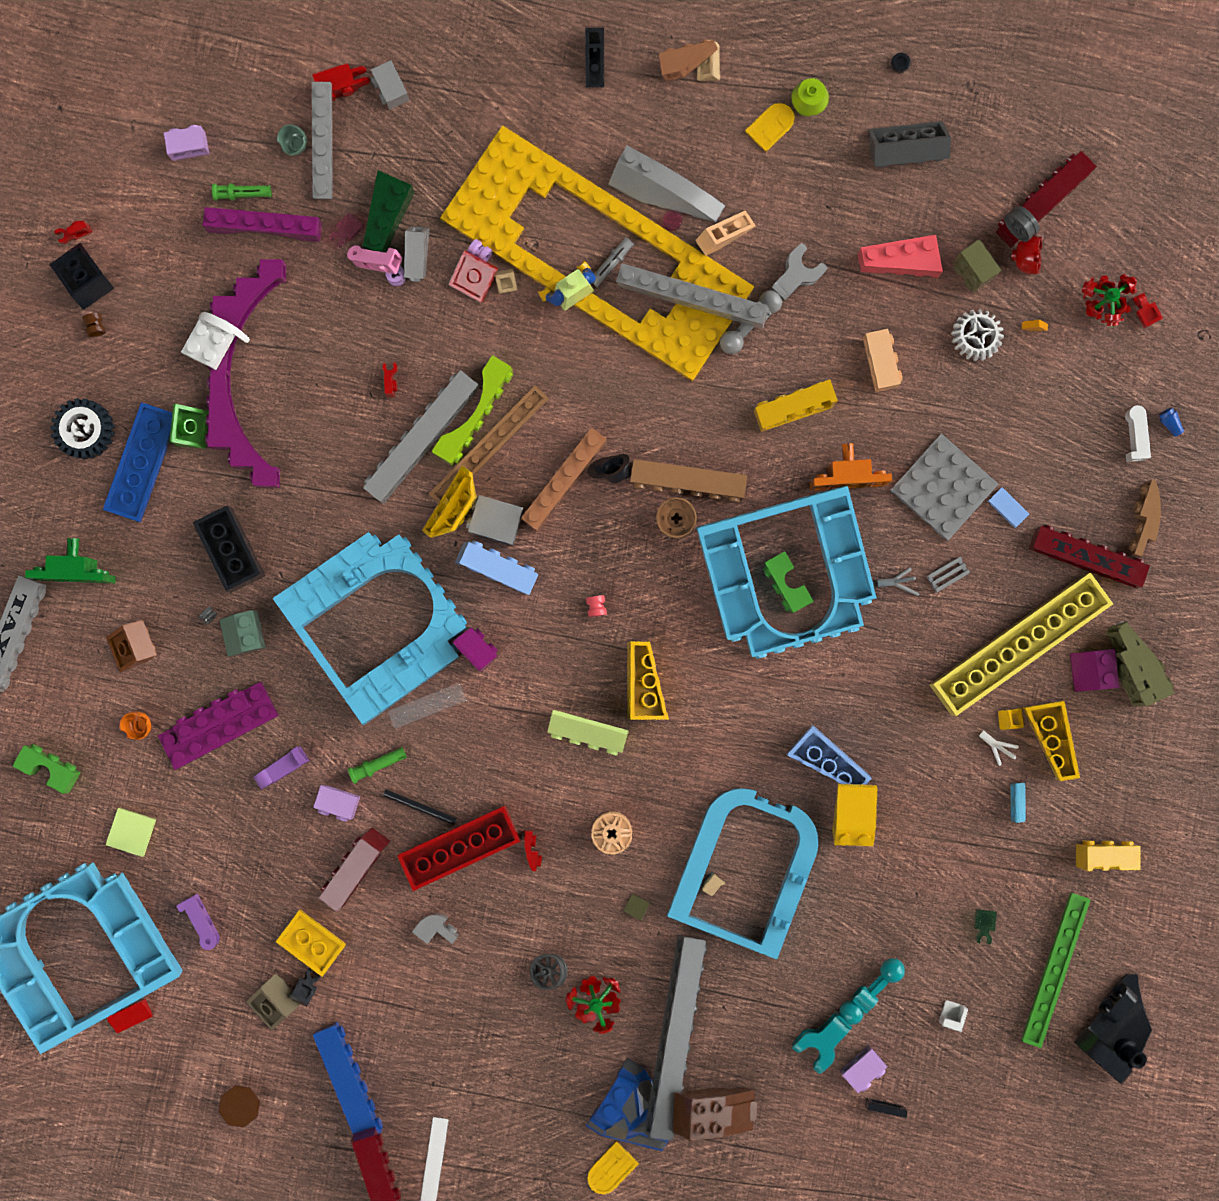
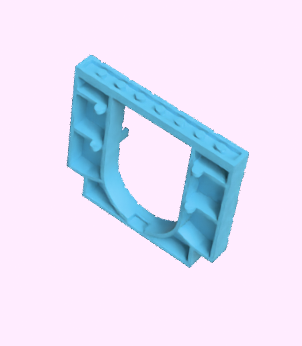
[696,486,877,659]
[273,532,467,725]
[0,862,183,1054]

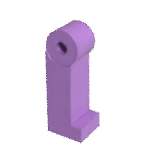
[253,746,309,790]
[176,894,220,950]

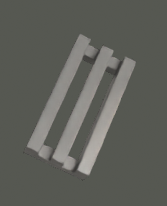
[926,557,970,593]

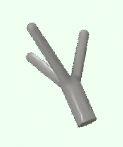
[877,568,919,596]

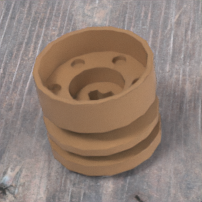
[656,497,697,539]

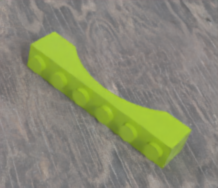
[432,355,513,466]

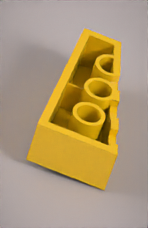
[754,379,838,432]
[627,642,669,720]
[1023,701,1080,781]

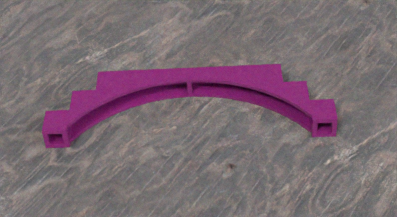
[205,259,286,488]

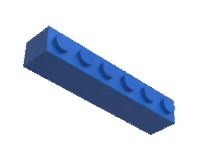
[313,1022,383,1134]

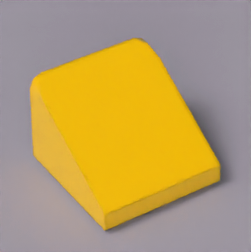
[998,708,1024,730]

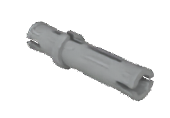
[592,237,634,288]

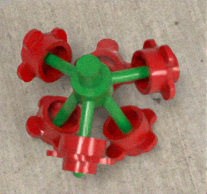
[1082,274,1137,327]

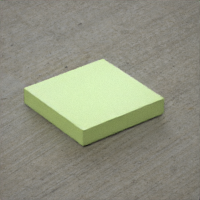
[106,808,156,857]

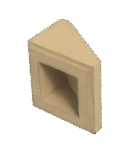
[495,269,517,294]

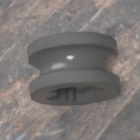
[198,606,218,625]

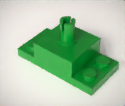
[25,538,116,584]

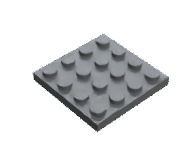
[890,434,998,541]

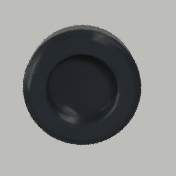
[891,53,911,73]

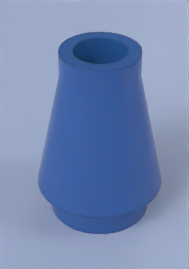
[1158,407,1185,437]

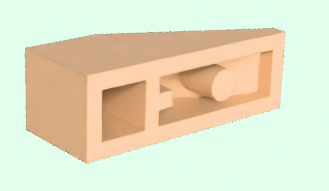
[695,211,755,256]

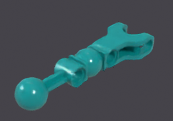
[792,958,905,1074]

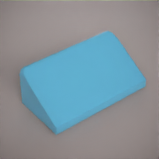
[1010,783,1026,823]

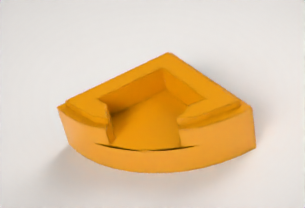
[1021,319,1048,331]

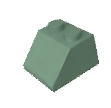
[220,610,266,657]

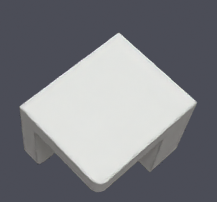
[939,1000,968,1032]

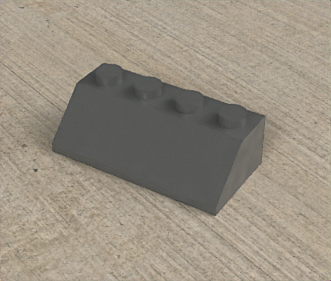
[868,121,951,167]

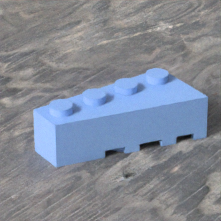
[455,540,538,595]
[786,724,872,785]

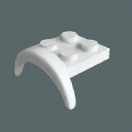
[181,312,250,370]

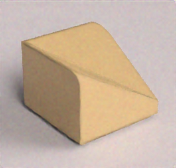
[701,873,725,896]

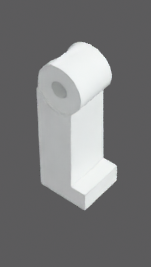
[1125,405,1151,462]

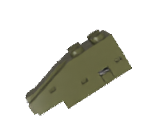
[1106,621,1174,707]

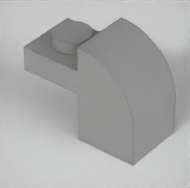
[412,913,459,944]

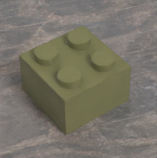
[952,239,1002,293]

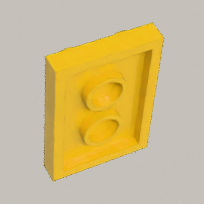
[276,909,347,977]

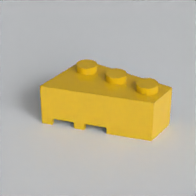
[1076,840,1140,871]

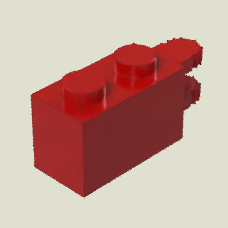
[312,63,370,101]

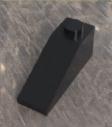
[585,26,604,87]

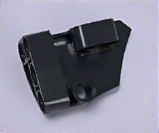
[1073,974,1152,1085]

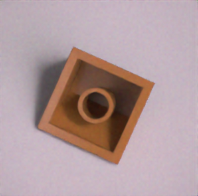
[106,620,157,672]

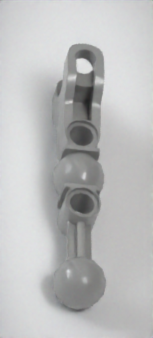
[720,243,828,354]

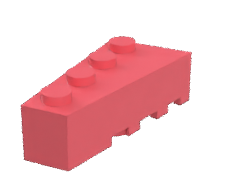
[858,235,943,278]

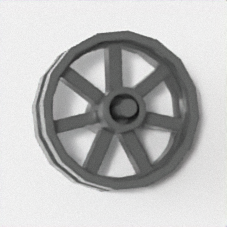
[1004,206,1040,242]
[530,953,568,990]

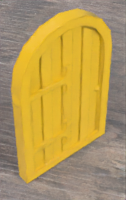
[745,103,795,152]
[587,1141,639,1194]

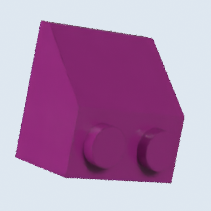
[452,628,499,672]
[1070,649,1119,692]

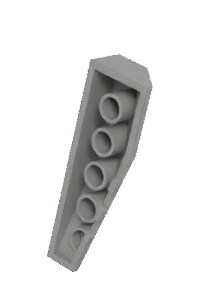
[608,146,725,223]

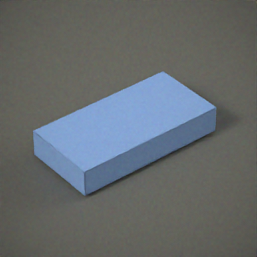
[987,488,1029,528]

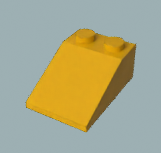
[832,784,877,846]

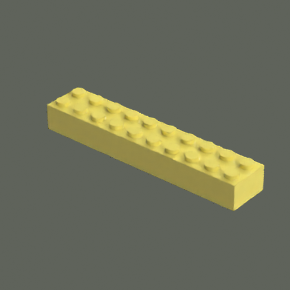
[929,572,1113,716]

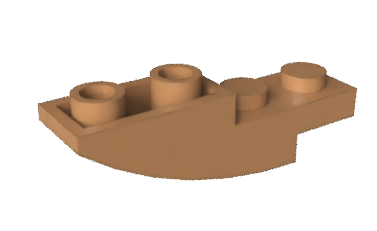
[1128,480,1161,558]

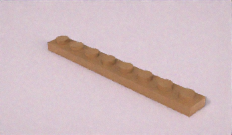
[429,386,549,503]

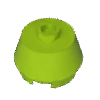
[791,78,829,117]

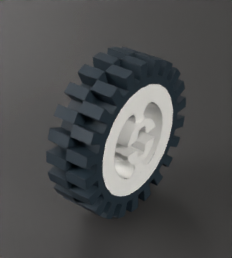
[50,398,115,459]

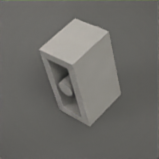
[370,60,409,110]

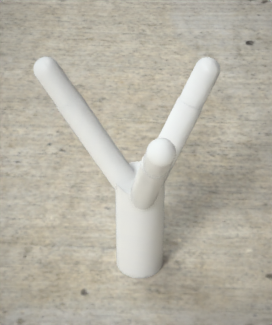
[979,730,1019,766]

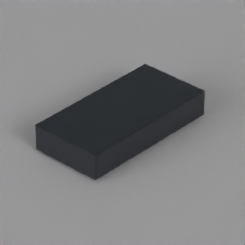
[865,1098,908,1118]

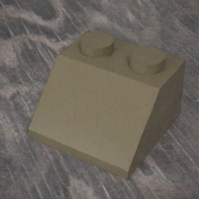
[246,974,301,1031]

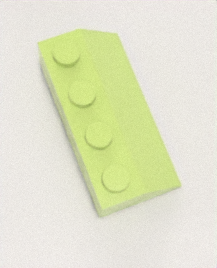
[548,710,628,755]

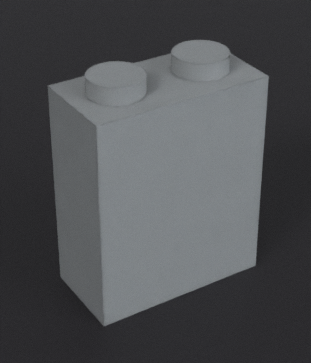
[466,495,524,546]

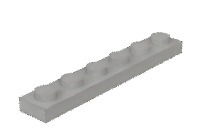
[312,82,333,200]

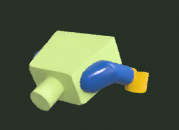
[538,260,596,311]

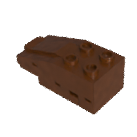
[673,1087,757,1141]

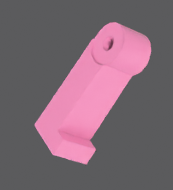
[347,245,403,274]

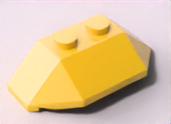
[422,466,477,538]

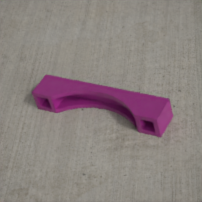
[202,207,322,242]

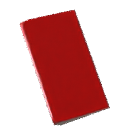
[106,998,153,1033]

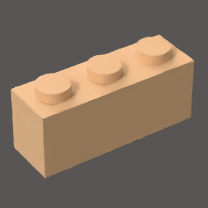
[863,329,903,392]

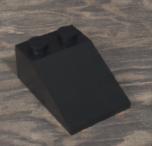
[49,243,114,310]

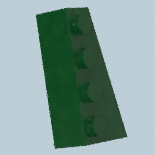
[363,170,415,253]

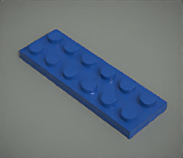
[103,402,172,522]

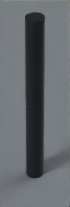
[383,789,457,825]

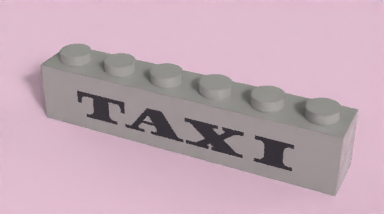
[0,575,46,692]

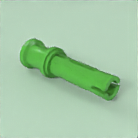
[212,183,272,201]
[348,747,407,784]

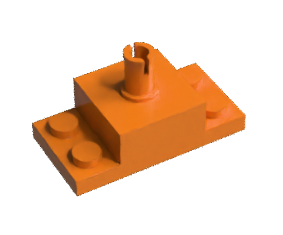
[809,443,892,491]

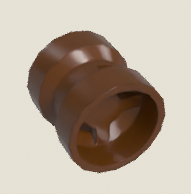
[82,313,106,337]

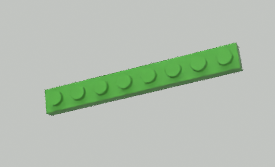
[1021,892,1091,1048]

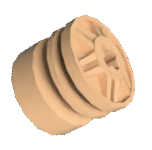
[591,811,632,855]

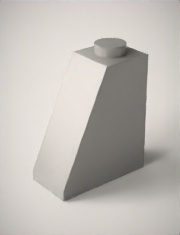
[404,226,429,282]

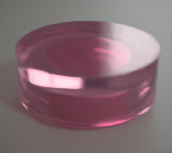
[663,211,682,231]

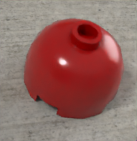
[1012,236,1042,275]

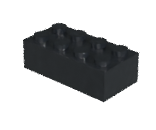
[192,505,265,593]

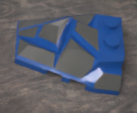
[586,1058,669,1151]

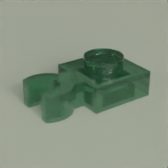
[974,909,997,945]

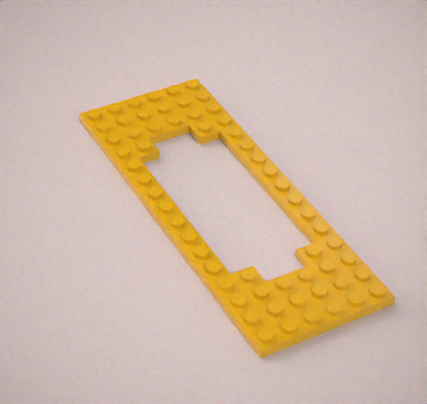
[440,125,755,382]

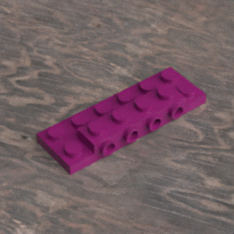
[158,682,279,770]

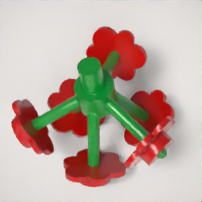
[565,976,621,1034]

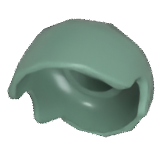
[277,124,307,156]

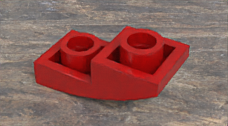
[525,829,542,872]

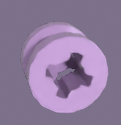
[385,266,406,286]

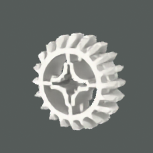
[951,309,1004,361]

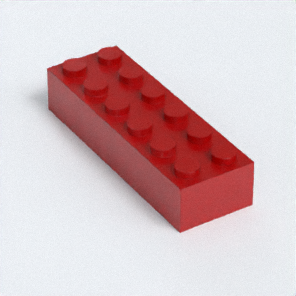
[397,805,521,891]

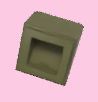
[624,893,650,921]

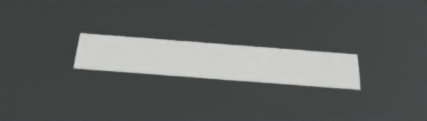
[420,1117,449,1201]

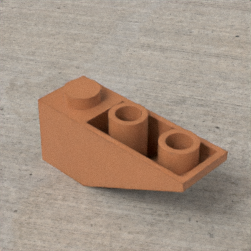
[659,40,718,81]

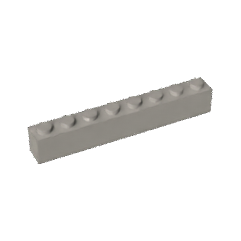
[616,263,769,329]
[363,370,480,504]

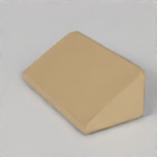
[697,40,720,81]

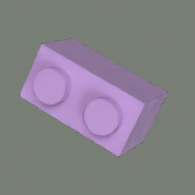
[164,125,209,161]
[313,785,361,822]
[840,1045,887,1093]

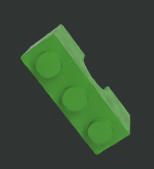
[763,551,814,614]
[13,744,81,794]

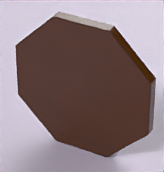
[218,1085,260,1128]

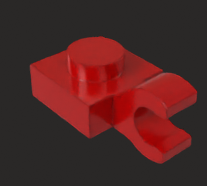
[54,220,93,244]
[1133,293,1163,328]
[382,362,398,398]

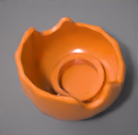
[119,711,152,740]

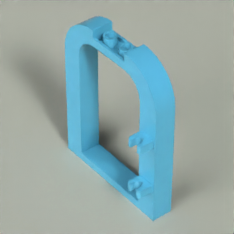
[667,788,818,959]

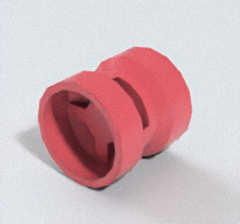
[586,595,607,617]

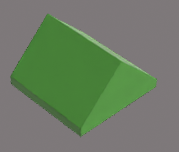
[169,404,209,449]

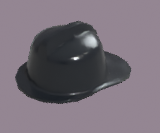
[588,454,631,483]

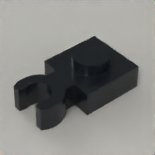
[289,968,320,1006]

